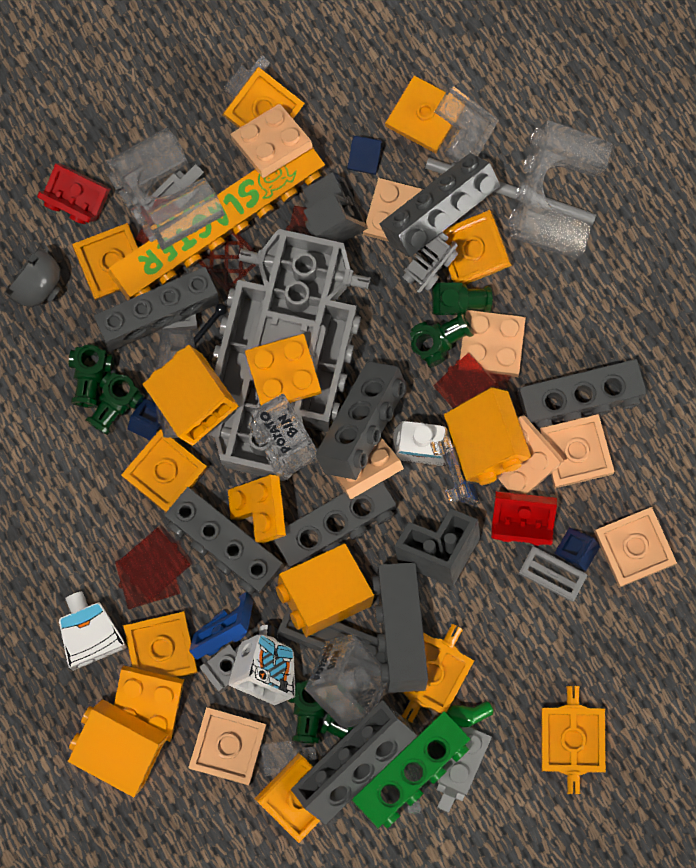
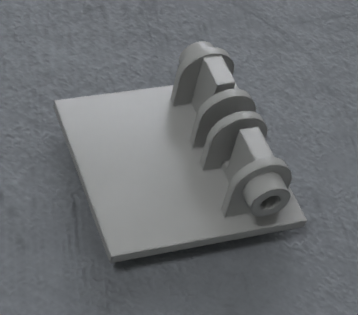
[403,232,458,293]

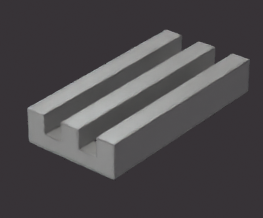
[518,546,587,603]

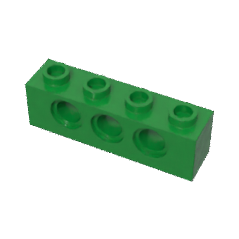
[352,711,471,829]

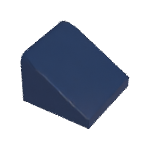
[347,136,382,175]
[128,398,166,440]
[554,527,601,572]

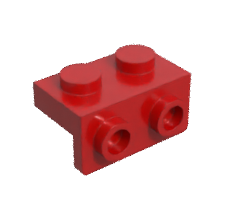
[37,163,111,224]
[491,491,557,545]

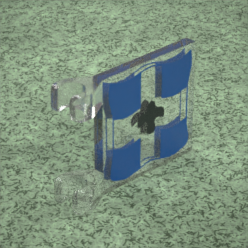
[430,436,481,506]

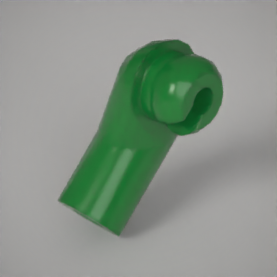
[447,701,493,727]

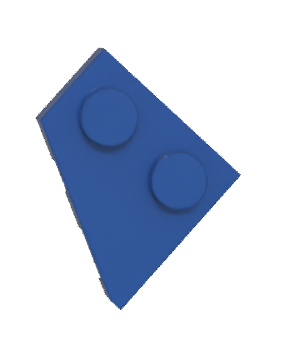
[189,592,253,660]

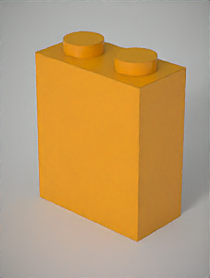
[143,344,239,446]
[444,387,531,485]
[276,544,374,637]
[68,699,168,798]

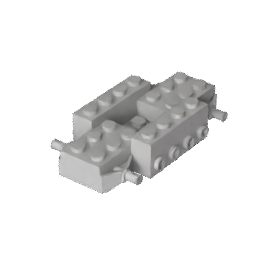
[206,229,371,481]

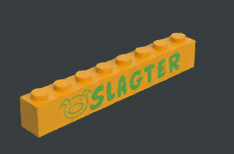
[108,148,325,301]

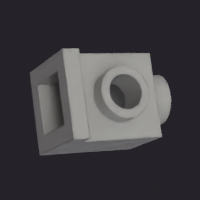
[200,644,239,694]

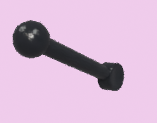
[183,304,227,348]

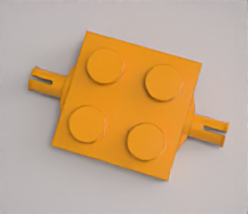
[401,624,474,723]
[541,686,606,794]

